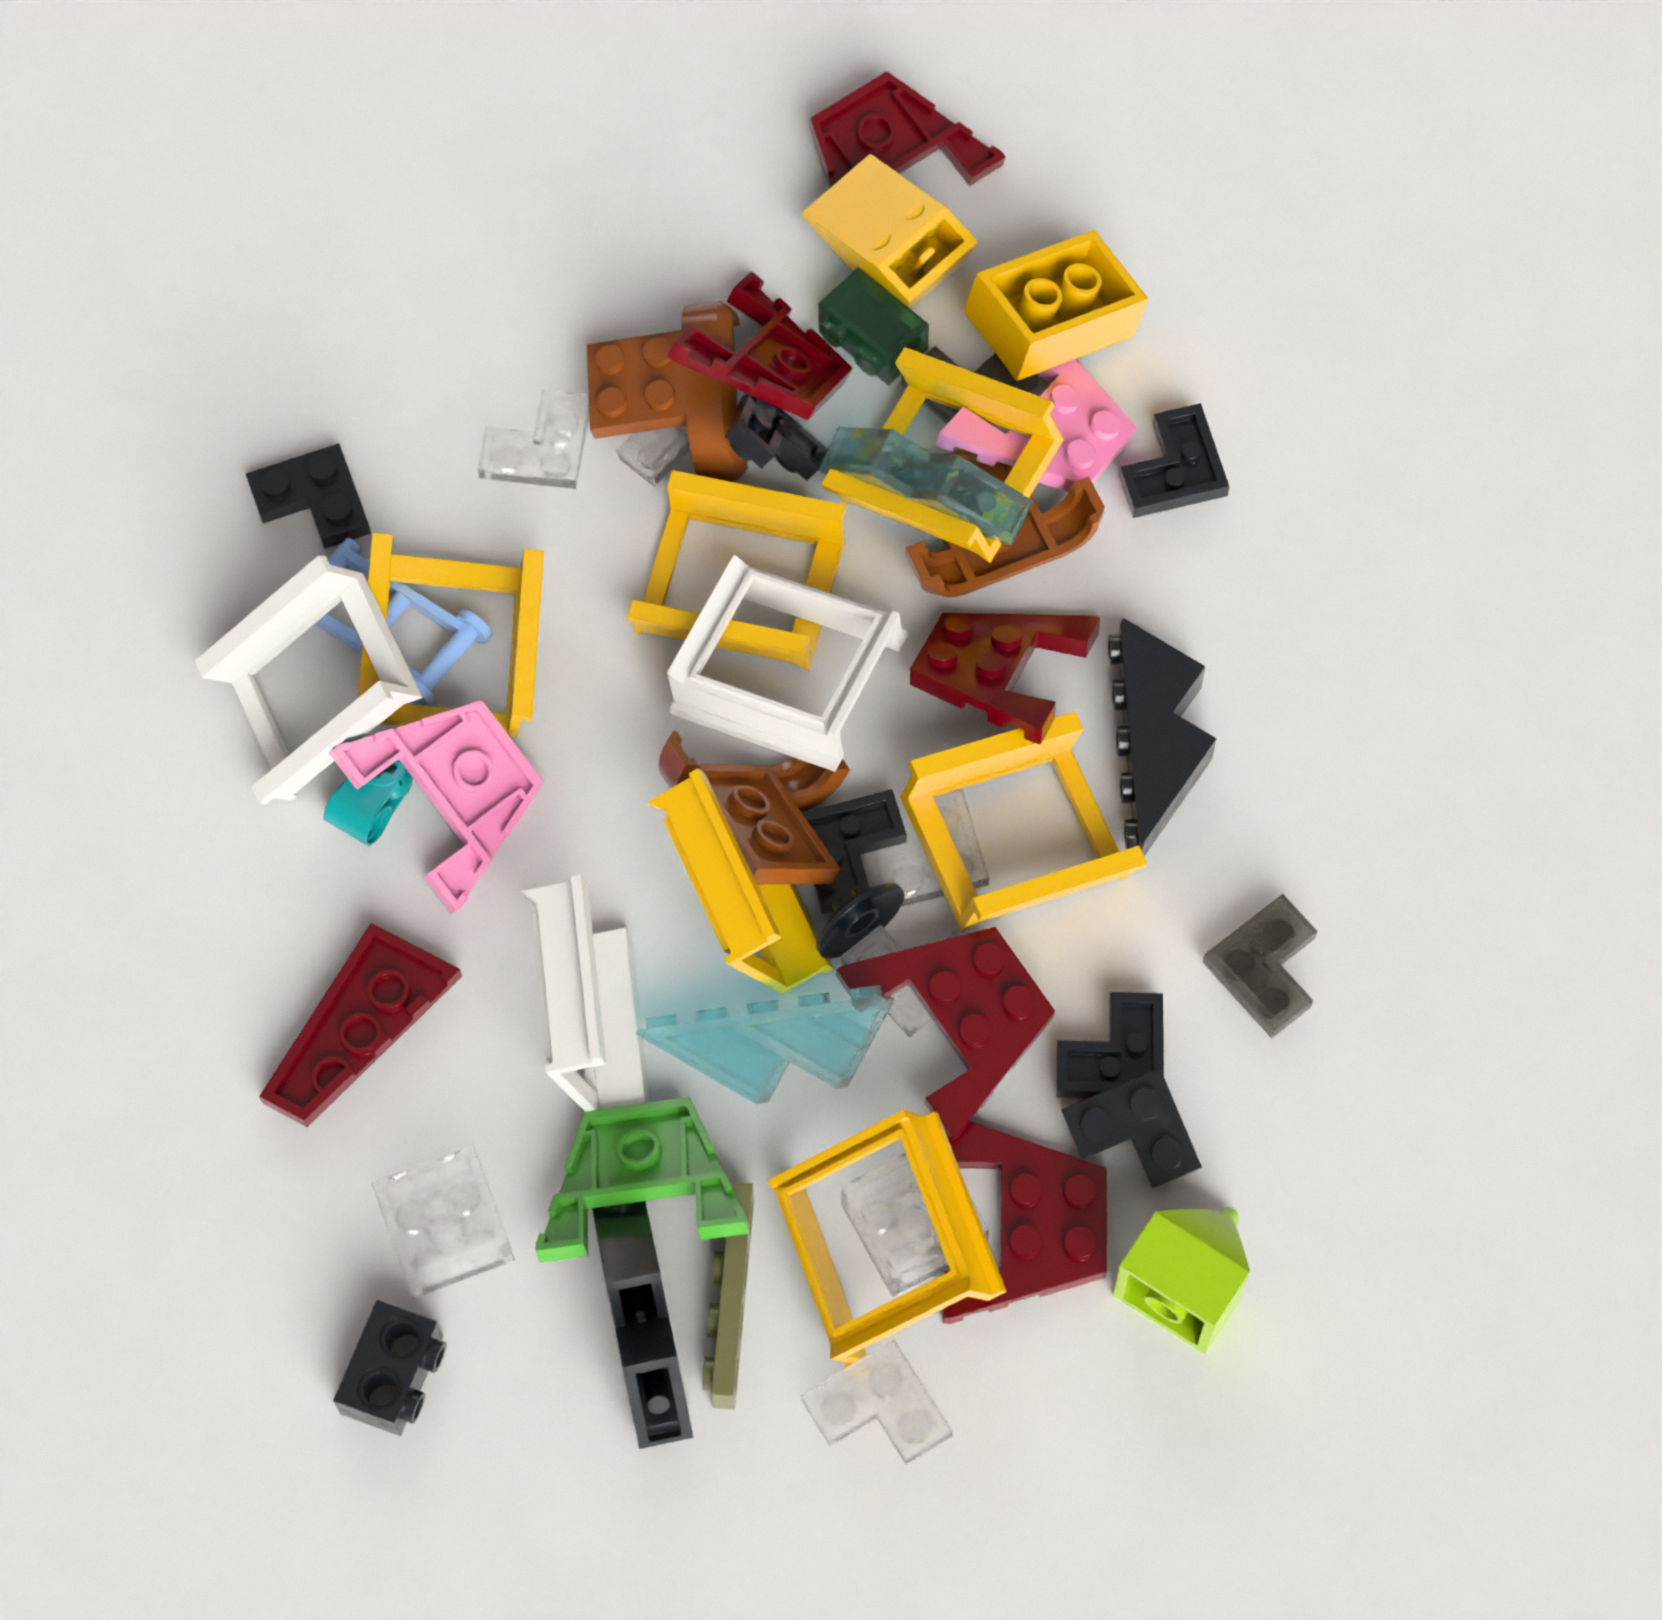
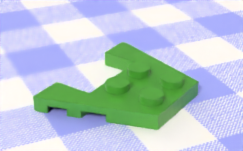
[535,1097,749,1263]

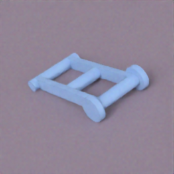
[315,537,493,706]

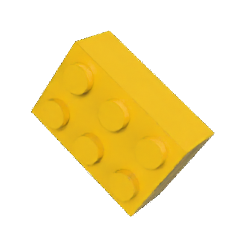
[964,230,1149,381]

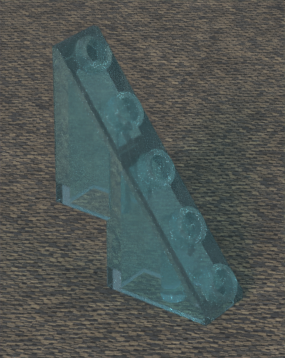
[818,427,1034,546]
[636,985,895,1104]

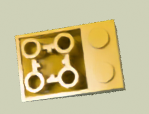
[801,154,978,320]

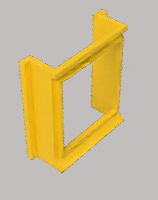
[820,347,1064,563]
[627,470,846,672]
[357,533,544,738]
[900,712,1148,933]
[646,768,835,994]
[767,1110,1007,1369]

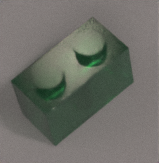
[818,267,929,386]

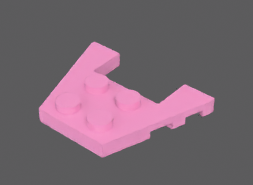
[935,359,1137,493]
[329,700,543,914]

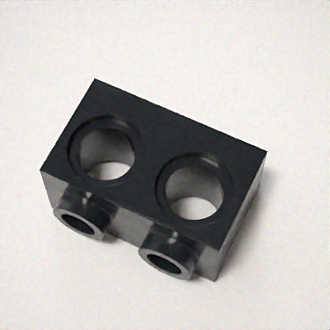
[333,1300,446,1436]

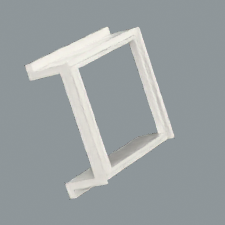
[667,554,908,772]
[195,555,423,804]
[521,874,650,1112]

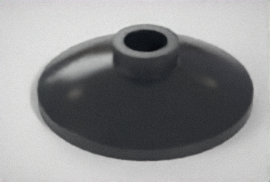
[816,883,905,959]

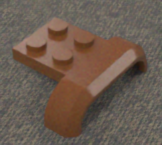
[587,301,748,482]
[905,449,1105,597]
[659,731,850,885]

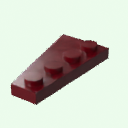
[259,923,462,1127]

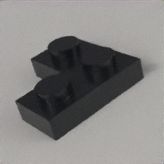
[724,393,827,481]
[1119,403,1230,518]
[246,443,371,549]
[802,789,907,915]
[1056,992,1164,1098]
[1060,1068,1202,1188]

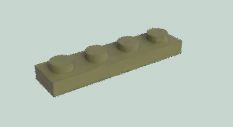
[702,1182,754,1409]

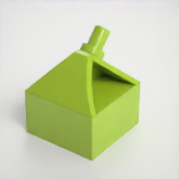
[1113,1207,1250,1354]

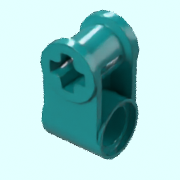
[323,760,412,846]

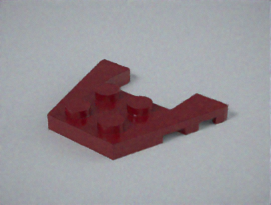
[809,71,1006,188]
[666,271,853,420]
[910,613,1100,744]
[836,927,1055,1142]
[943,1121,1107,1324]

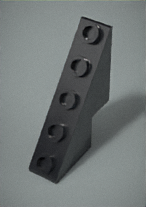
[1108,618,1217,856]
[592,1201,694,1449]

